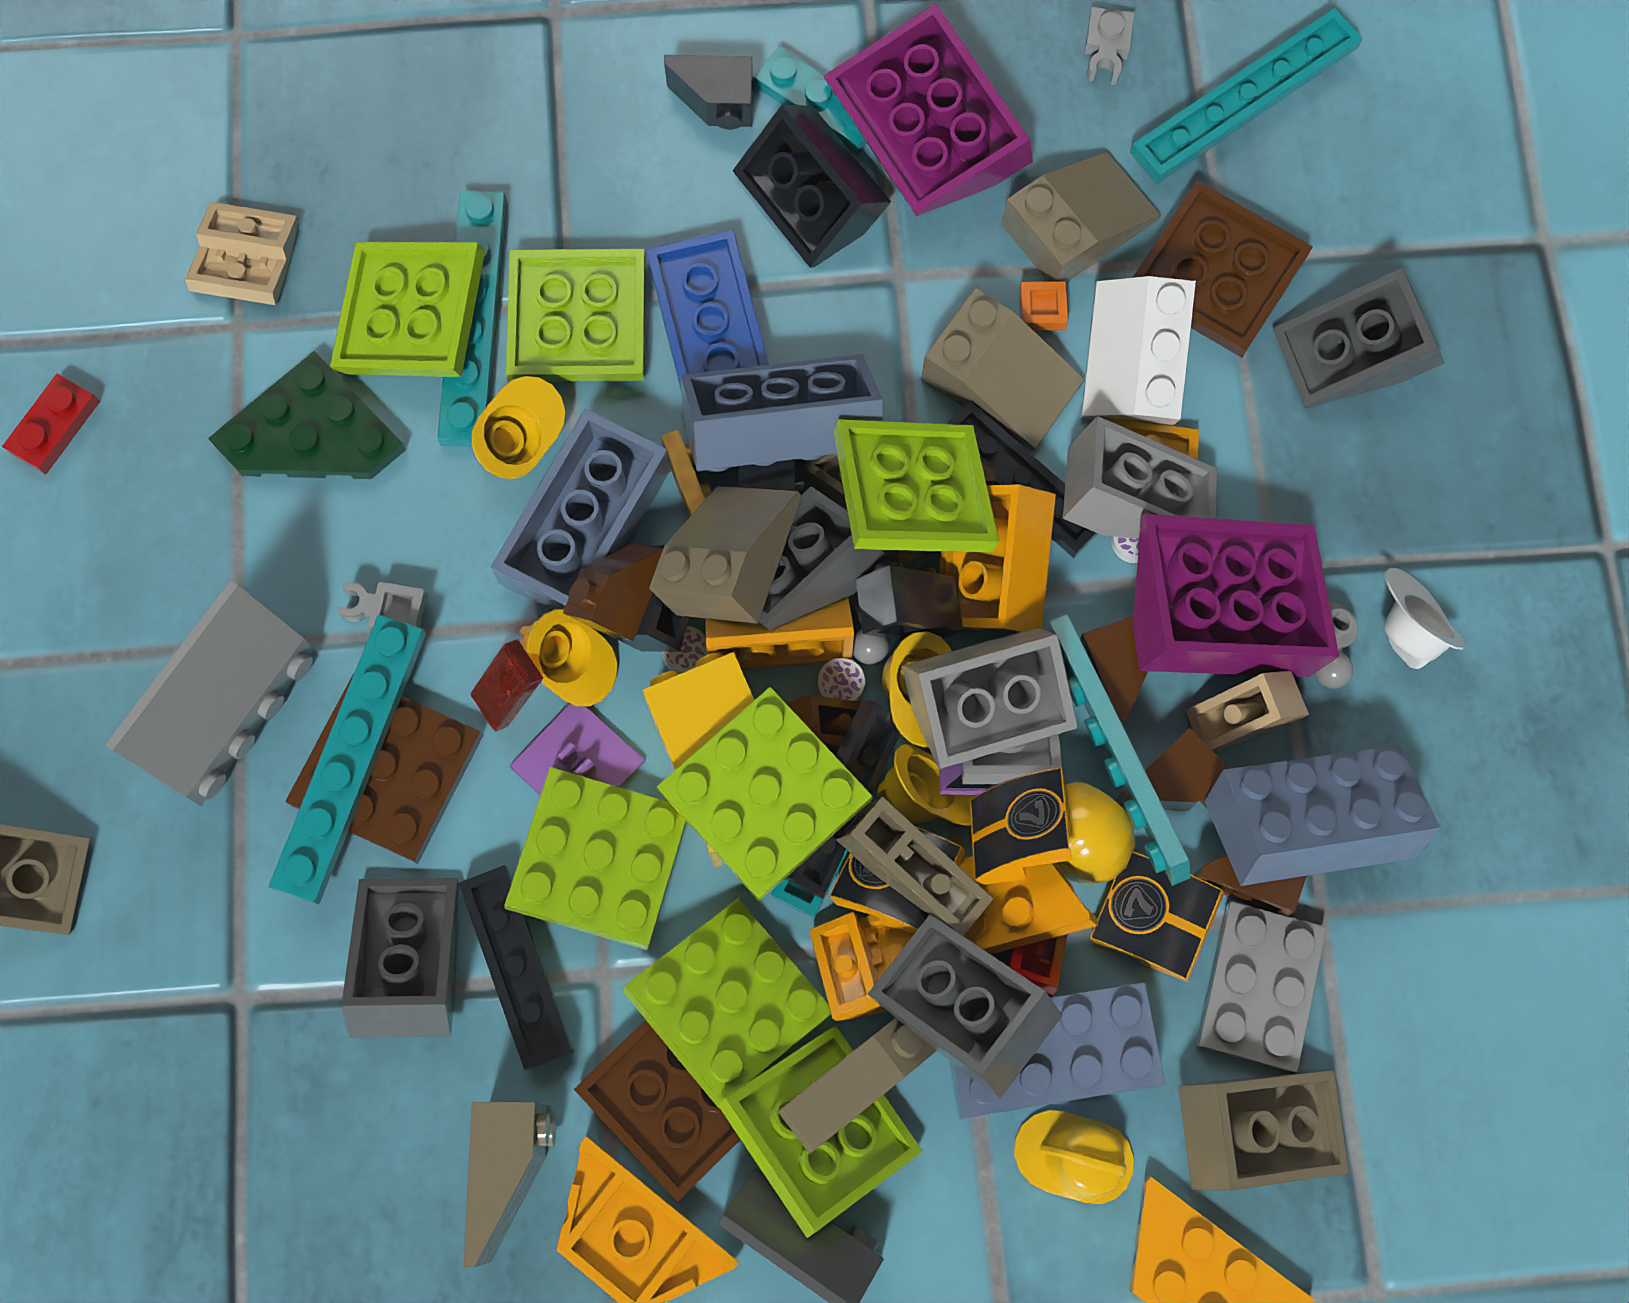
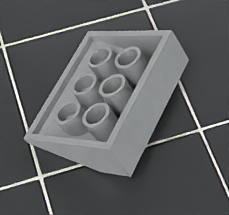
[105,580,316,806]

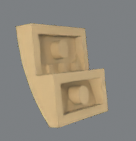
[185,202,298,305]

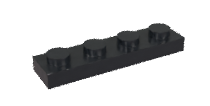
[947,400,1098,558]
[785,699,900,899]
[458,865,574,1070]

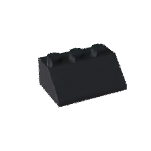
[732,105,891,268]

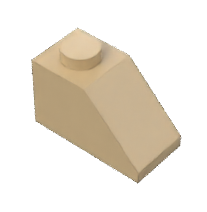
[1185,671,1309,751]

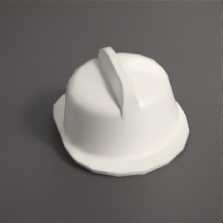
[1384,568,1466,669]

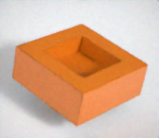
[1019,281,1068,331]

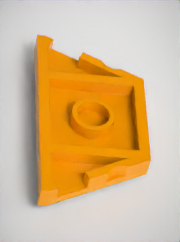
[959,856,1098,954]
[556,1136,740,1303]
[1129,1177,1315,1303]

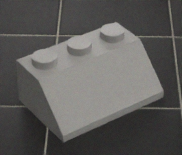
[902,628,1077,769]

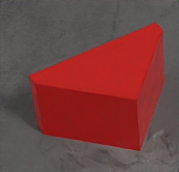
[1005,934,1068,998]

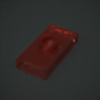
[470,639,544,732]

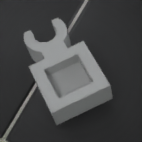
[1084,7,1134,85]
[337,581,428,630]

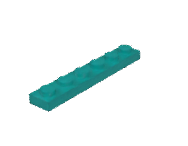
[1130,8,1363,184]
[437,190,507,447]
[268,614,426,905]
[1050,614,1191,886]

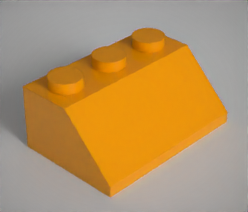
[939,484,1056,634]
[705,597,854,670]

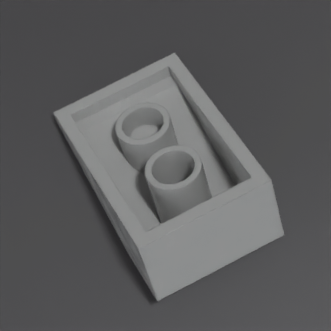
[1063,416,1217,538]

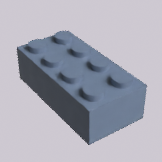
[680,354,883,472]
[491,408,671,611]
[1205,745,1441,886]
[949,982,1166,1119]

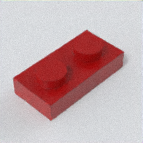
[2,373,100,475]

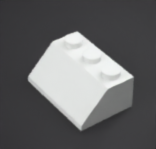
[1081,276,1196,426]

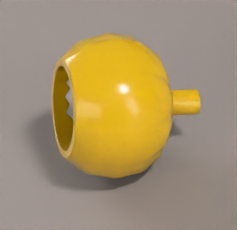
[1054,782,1135,885]

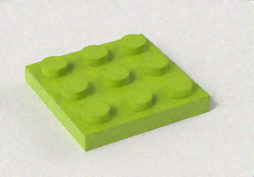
[330,242,485,377]
[506,249,646,382]
[833,419,999,553]
[657,687,872,902]
[504,767,686,950]
[622,898,831,1109]
[718,1025,923,1238]

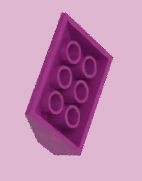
[824,3,1033,217]
[1133,514,1340,677]

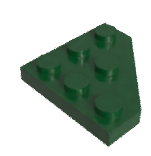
[208,351,406,479]

